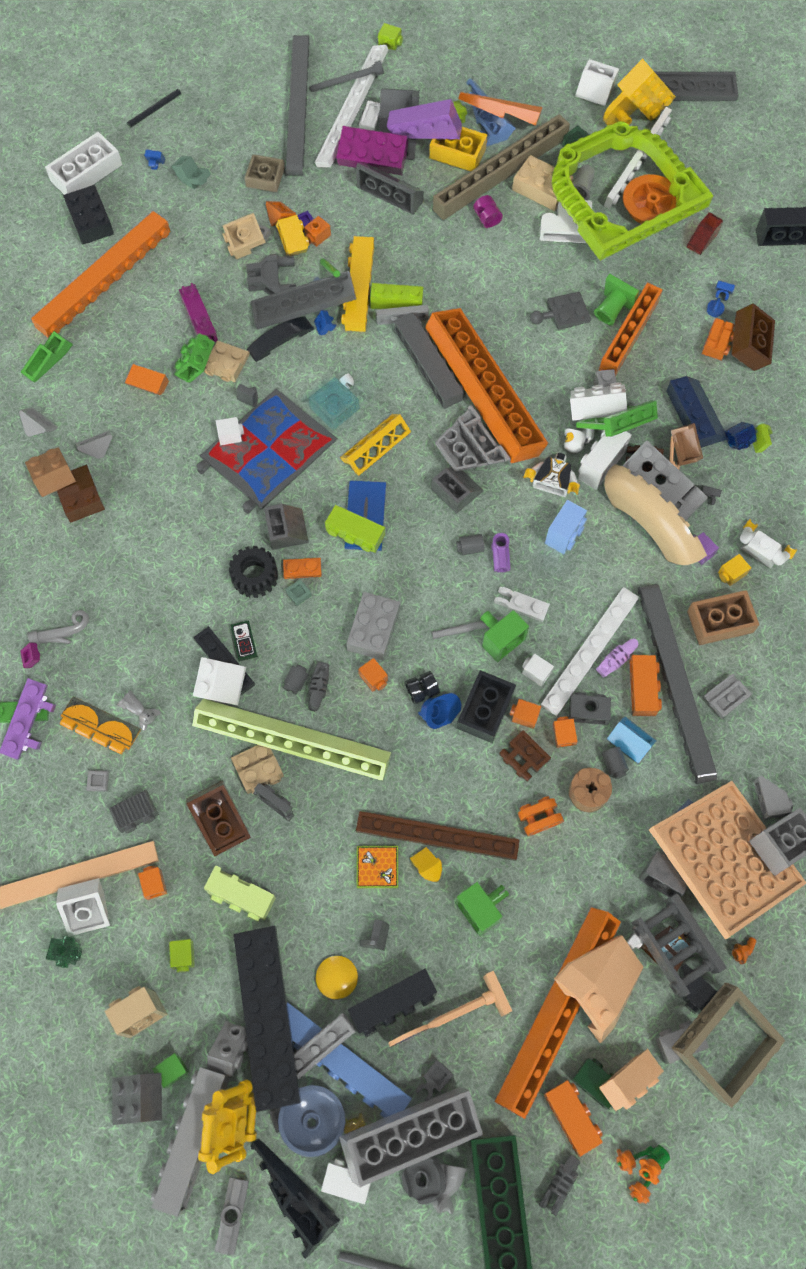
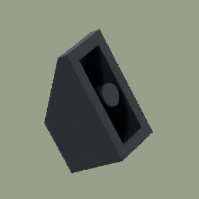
[679,963,718,1014]

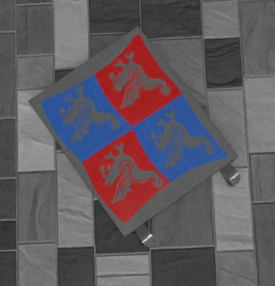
[196,389,338,514]

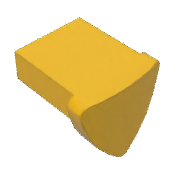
[410,847,442,882]

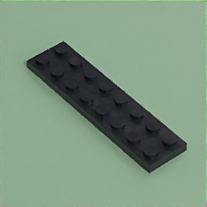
[233,925,301,1112]

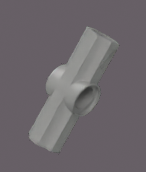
[215,1177,249,1255]

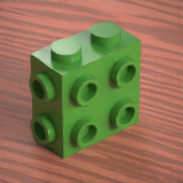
[174,333,215,383]

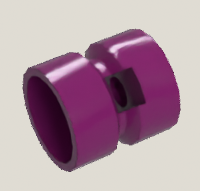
[473,195,503,228]

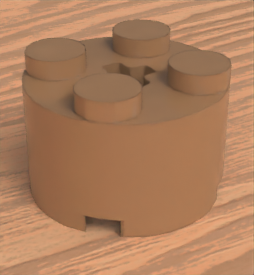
[569,768,612,812]

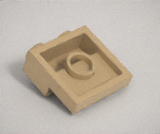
[222,213,266,260]
[204,340,250,382]
[231,745,284,794]

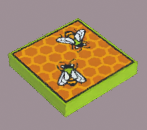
[357,846,398,888]

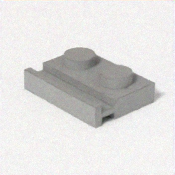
[703,673,752,719]

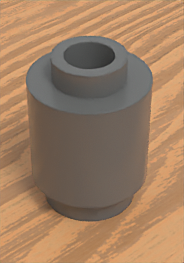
[283,664,309,695]

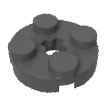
[402,1156,446,1204]

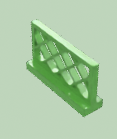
[576,400,658,437]

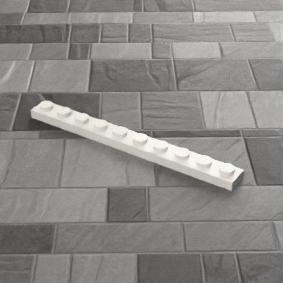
[315,45,388,167]

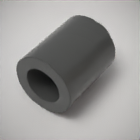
[456,534,484,556]
[601,747,629,779]

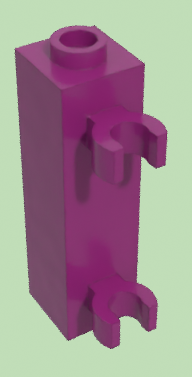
[179,283,218,342]

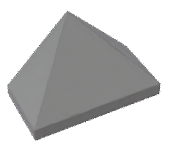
[19,408,58,437]
[75,431,112,459]

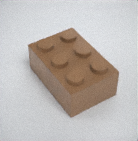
[687,590,760,646]

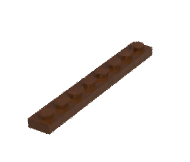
[356,811,520,861]

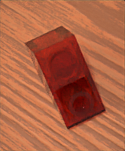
[686,212,723,255]

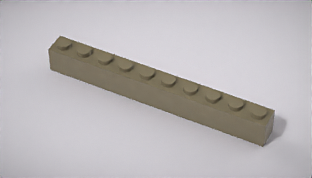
[433,114,570,220]

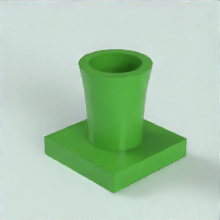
[594,274,639,325]

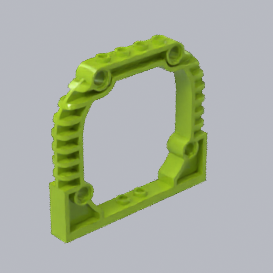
[552,121,714,261]

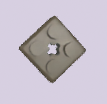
[244,154,285,192]

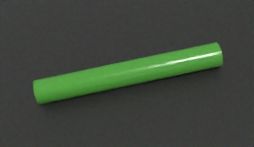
[320,258,340,277]

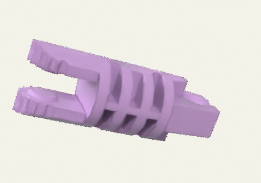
[596,638,639,678]

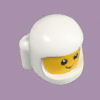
[564,429,595,453]

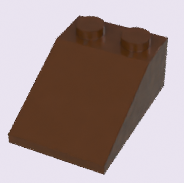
[57,464,105,523]
[186,780,251,857]

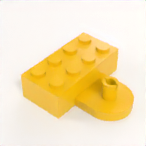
[603,58,676,126]

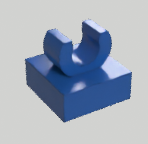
[144,149,165,170]
[715,280,735,301]
[314,310,336,335]

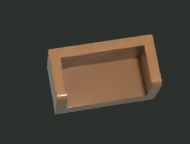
[671,423,703,466]

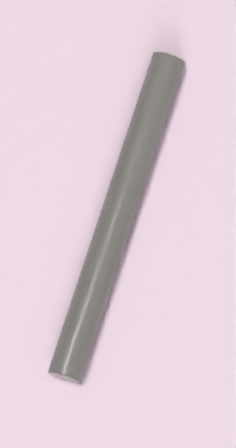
[432,616,505,639]

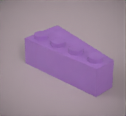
[387,99,462,139]

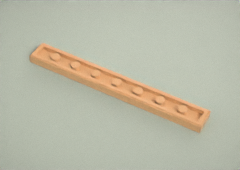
[0,841,159,909]

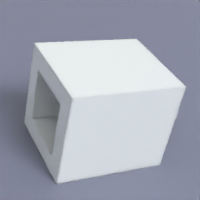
[216,417,244,446]
[522,654,554,687]

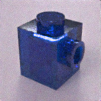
[725,422,757,450]

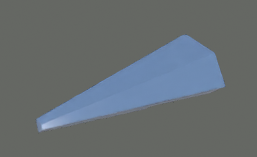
[467,78,516,146]

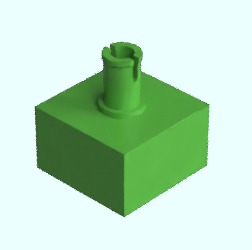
[480,610,529,663]
[455,882,509,937]

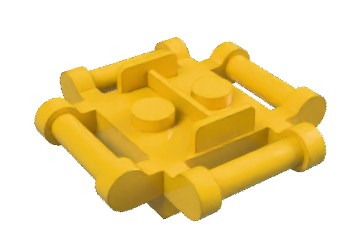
[198,1080,257,1174]

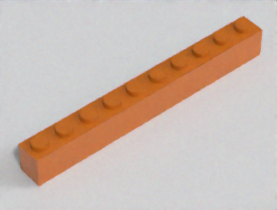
[31,211,170,338]
[495,907,621,1119]

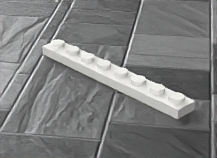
[604,107,672,209]
[541,587,639,716]

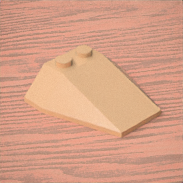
[554,935,643,1043]

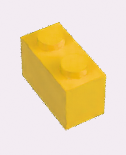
[276,215,309,256]

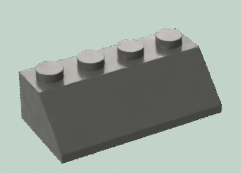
[356,163,424,215]

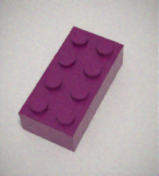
[337,126,408,175]

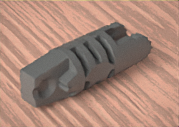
[308,662,329,712]
[539,1155,580,1216]

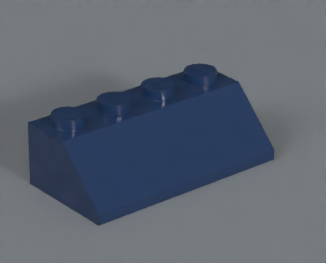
[666,376,728,448]

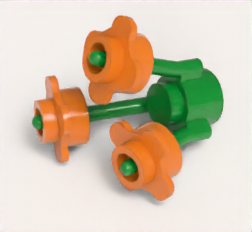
[616,1145,670,1204]

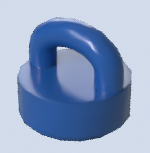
[706,298,725,317]

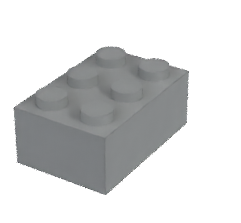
[347,592,400,661]
[749,808,806,876]

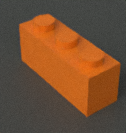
[629,655,662,716]
[544,1080,603,1157]

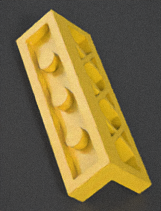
[340,414,411,476]

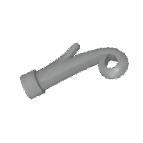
[27,610,89,646]

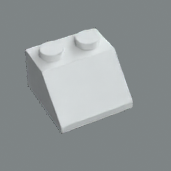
[193,657,246,705]
[56,878,110,936]

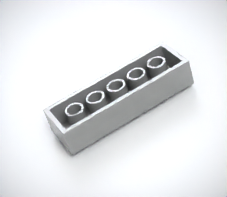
[151,1067,230,1217]
[339,1087,483,1187]

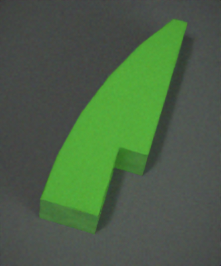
[21,331,73,383]

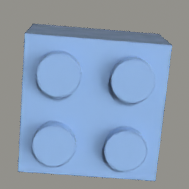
[545,500,587,554]

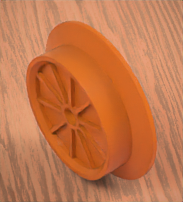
[623,174,676,224]

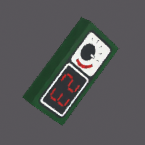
[230,620,258,662]

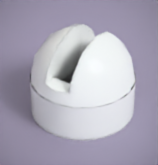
[338,373,354,389]

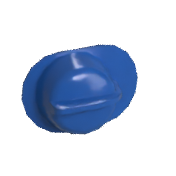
[418,693,461,729]

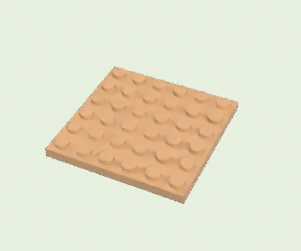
[649,781,806,939]

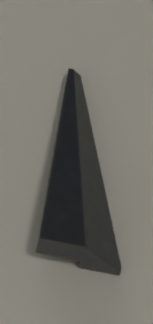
[250,1139,341,1259]

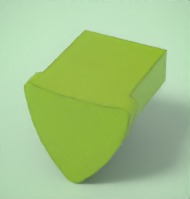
[750,424,773,453]

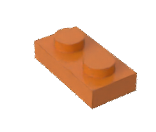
[283,558,322,579]

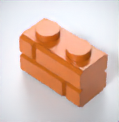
[702,318,735,361]

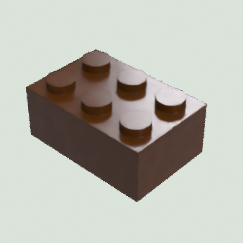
[732,303,775,371]

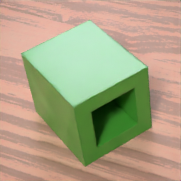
[152,1053,189,1088]

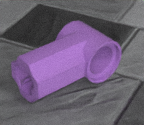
[491,533,511,572]

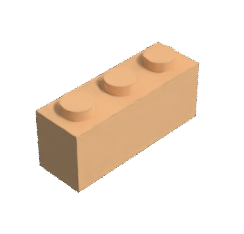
[599,1049,664,1111]

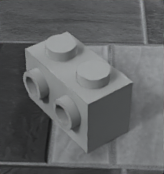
[207,1021,248,1077]

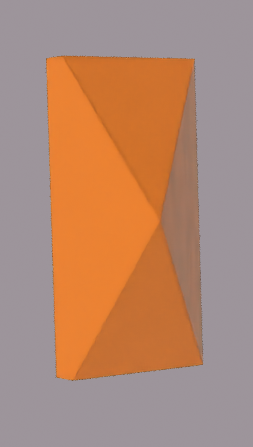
[266,201,296,226]

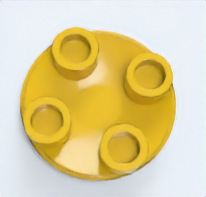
[316,956,358,999]

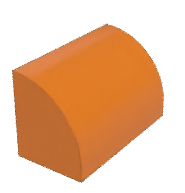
[125,364,169,395]

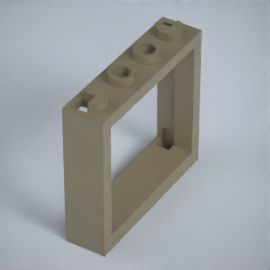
[671,982,785,1108]

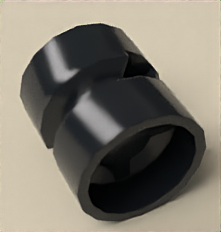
[405,671,440,704]

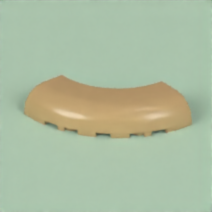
[604,464,707,565]

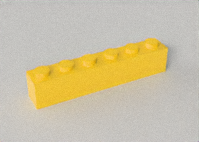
[342,236,374,332]

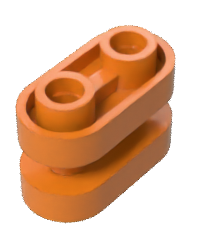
[517,796,564,836]

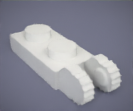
[494,587,550,622]

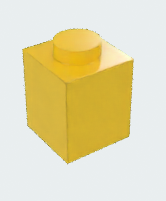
[718,554,751,586]

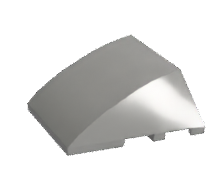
[435,405,511,472]

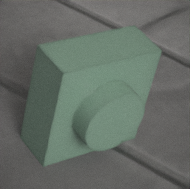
[285,579,312,606]

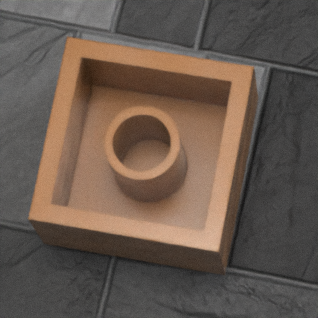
[25,447,76,497]

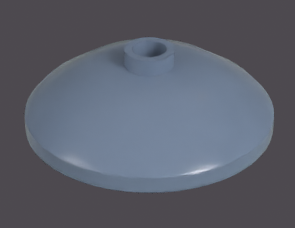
[278,1085,345,1157]

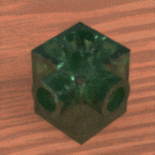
[46,936,82,968]

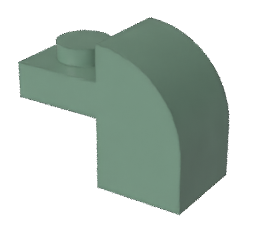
[171,156,211,189]

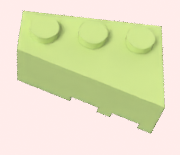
[204,865,276,922]

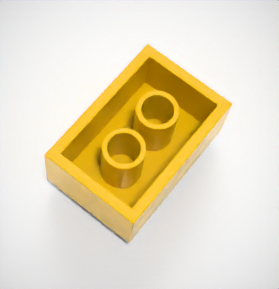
[429,127,488,171]

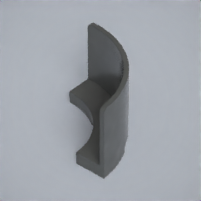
[379,88,420,160]

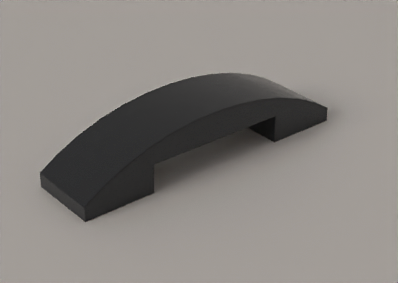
[247,316,314,362]

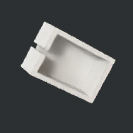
[570,382,627,421]
[578,430,631,490]

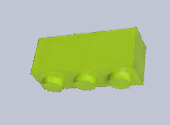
[370,283,423,309]
[325,505,385,553]

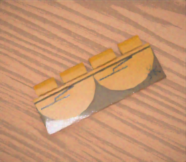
[60,696,141,755]

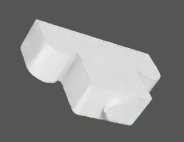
[540,200,609,243]

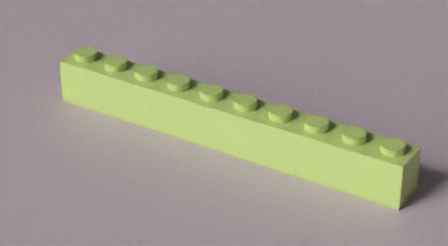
[193,699,391,780]

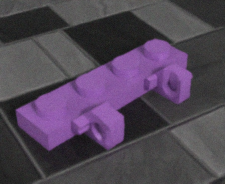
[0,678,56,760]

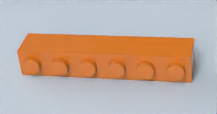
[599,282,663,377]

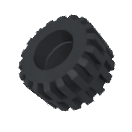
[229,546,278,598]

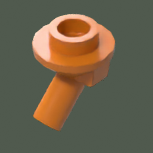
[732,937,757,965]

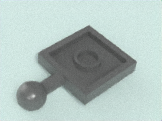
[530,292,591,330]

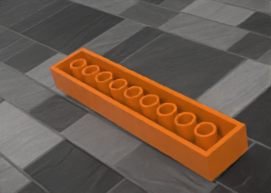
[425,308,548,464]

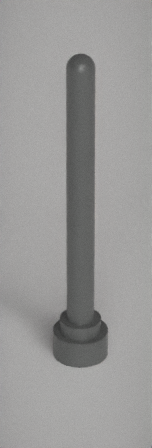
[309,60,384,92]

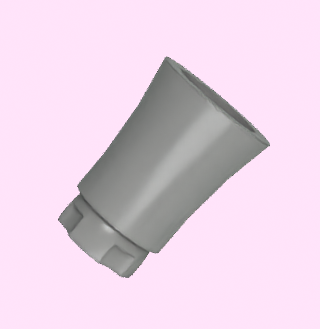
[572,164,595,200]

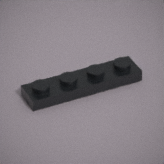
[193,626,255,696]

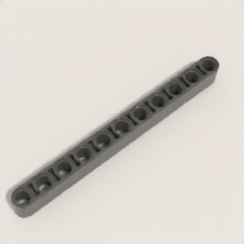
[286,35,310,176]
[638,584,717,785]

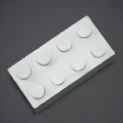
[45,132,122,194]

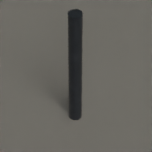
[127,89,181,127]

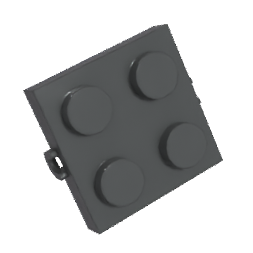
[253,783,294,822]

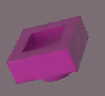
[20,643,40,668]

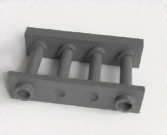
[631,893,727,997]

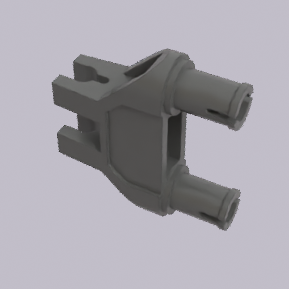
[246,254,296,295]

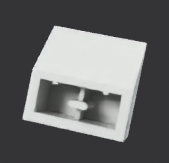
[576,59,619,106]

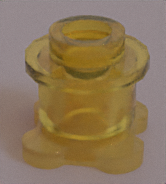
[344,1113,366,1134]

